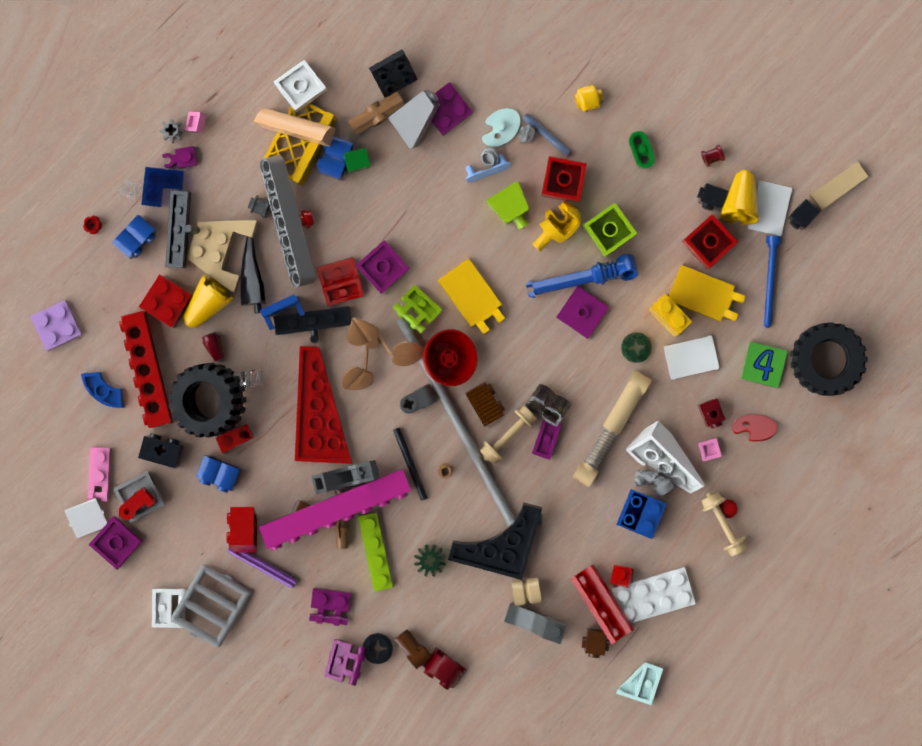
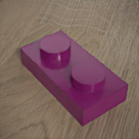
[531,418,562,460]

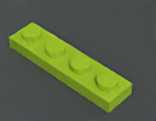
[358,512,393,592]

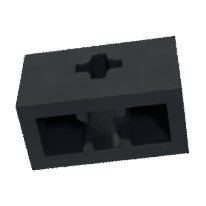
[138,433,183,468]

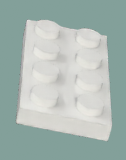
[611,567,696,623]

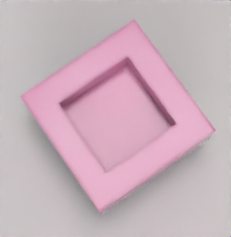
[185,112,206,133]
[697,438,722,462]

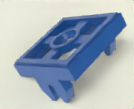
[260,294,305,330]

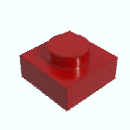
[610,565,634,588]

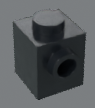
[697,183,728,211]

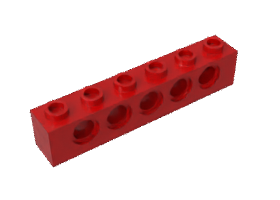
[119,311,174,428]

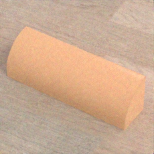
[254,108,336,147]

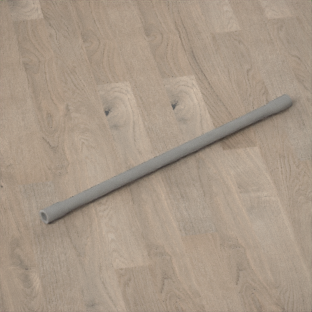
[396,318,515,527]

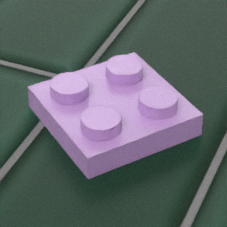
[30,300,82,351]

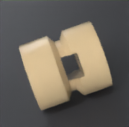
[511,578,542,606]

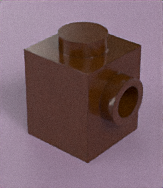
[581,628,610,658]

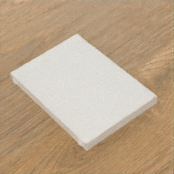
[748,180,792,236]
[663,335,720,380]

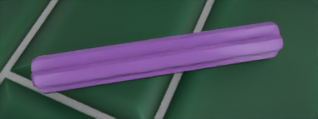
[227,547,297,588]

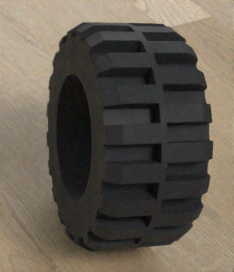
[790,322,868,396]
[169,363,247,438]

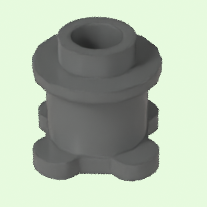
[248,195,270,218]

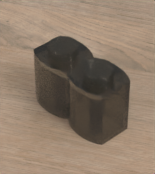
[525,384,571,426]

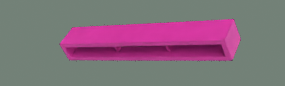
[258,469,411,551]

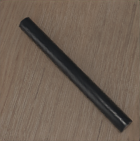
[393,427,428,501]

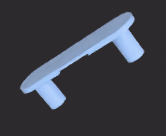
[466,154,511,182]

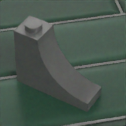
[504,603,567,644]

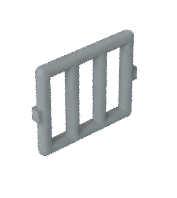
[171,564,251,647]

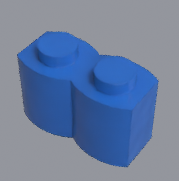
[316,136,354,181]
[112,215,157,259]
[196,455,242,493]

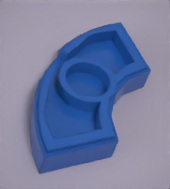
[81,372,124,408]

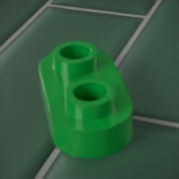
[629,131,655,169]

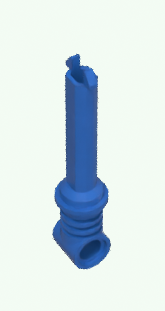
[526,254,638,298]

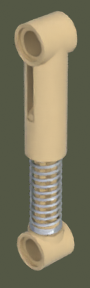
[572,370,652,487]

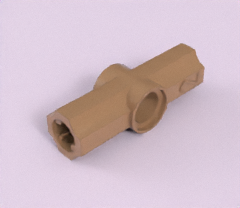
[348,92,405,136]

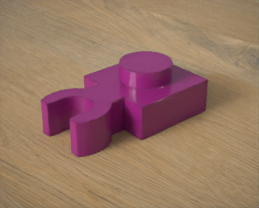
[162,146,198,169]

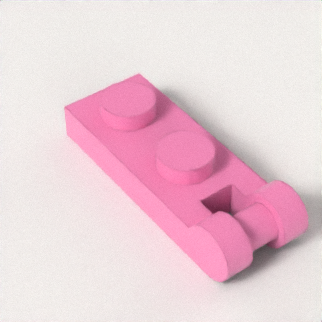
[88,447,111,502]

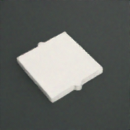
[64,498,107,538]

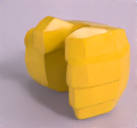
[532,202,582,252]

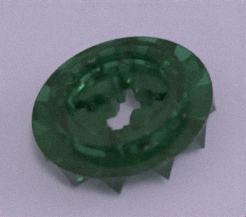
[621,332,652,363]

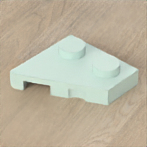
[616,662,663,705]

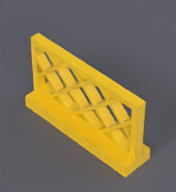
[264,103,338,186]

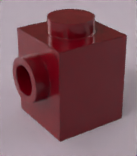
[697,398,726,429]

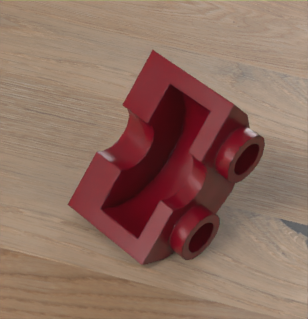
[423,647,467,690]

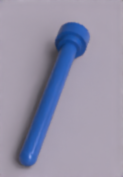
[764,236,782,328]

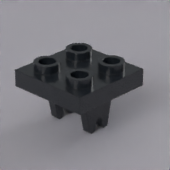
[369,49,418,98]

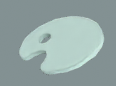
[482,108,520,147]

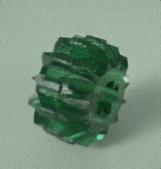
[414,544,446,577]

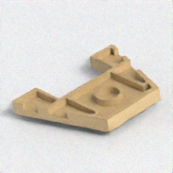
[187,220,258,293]

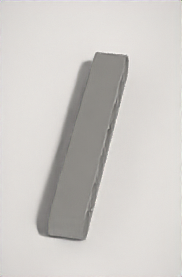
[260,155,315,288]

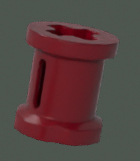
[701,145,725,167]

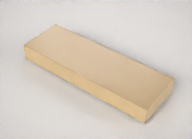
[810,161,869,210]

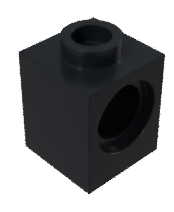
[788,199,820,230]

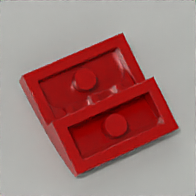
[316,257,364,306]

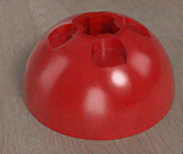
[423,329,478,386]

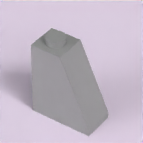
[388,90,440,149]

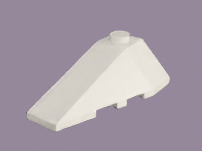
[626,421,705,494]

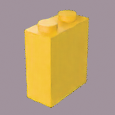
[648,293,692,336]

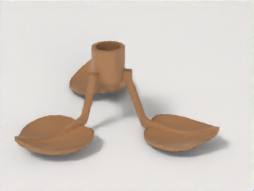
[342,317,424,390]

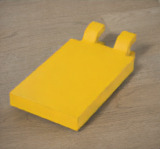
[437,258,505,335]
[668,265,746,322]

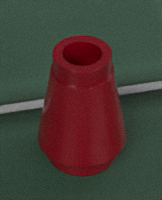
[202,332,224,362]

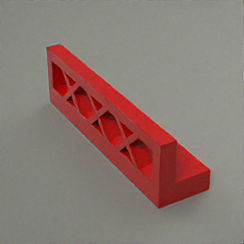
[571,564,634,644]

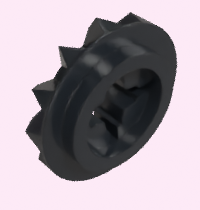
[362,633,393,664]

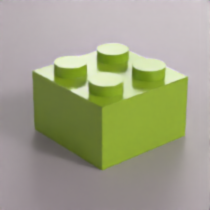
[582,203,637,258]

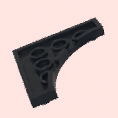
[448,502,542,580]

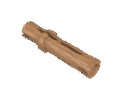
[438,463,453,478]
[334,491,349,549]

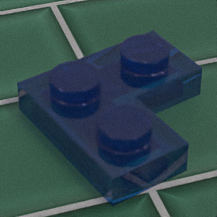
[141,167,184,208]

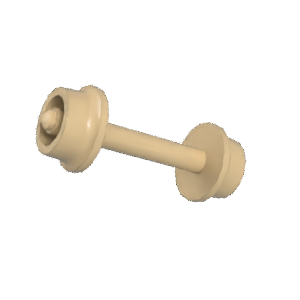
[480,406,538,465]
[701,491,748,556]

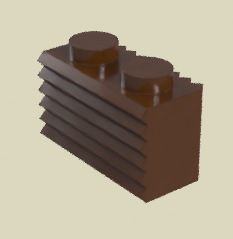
[465,382,505,427]

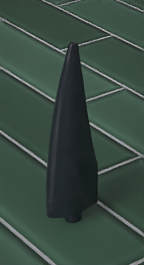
[240,236,266,314]

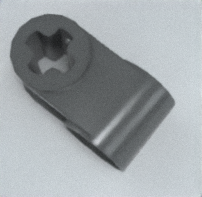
[400,384,437,414]

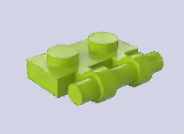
[393,284,443,334]

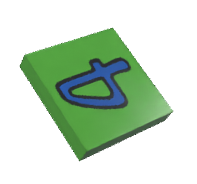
[740,342,788,388]

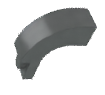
[311,460,380,494]

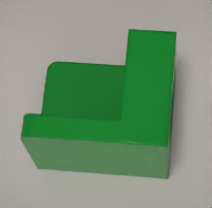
[344,147,371,174]

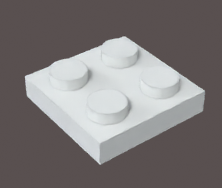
[273,60,327,113]

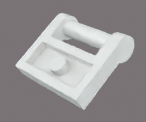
[152,588,187,628]

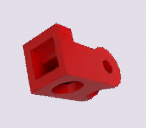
[215,424,254,454]
[118,487,157,520]

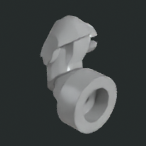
[634,469,674,496]

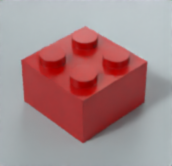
[541,156,587,203]
[682,214,738,270]
[139,274,193,328]
[226,507,257,553]

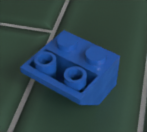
[616,489,666,539]

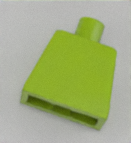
[486,181,529,230]

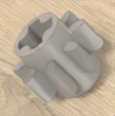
[160,119,185,144]

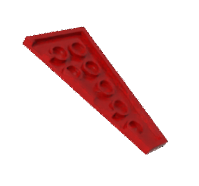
[295,346,352,464]

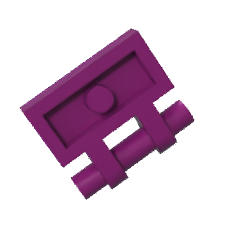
[309,588,351,626]
[324,639,366,686]

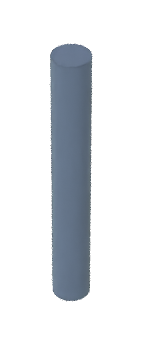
[523,113,571,156]

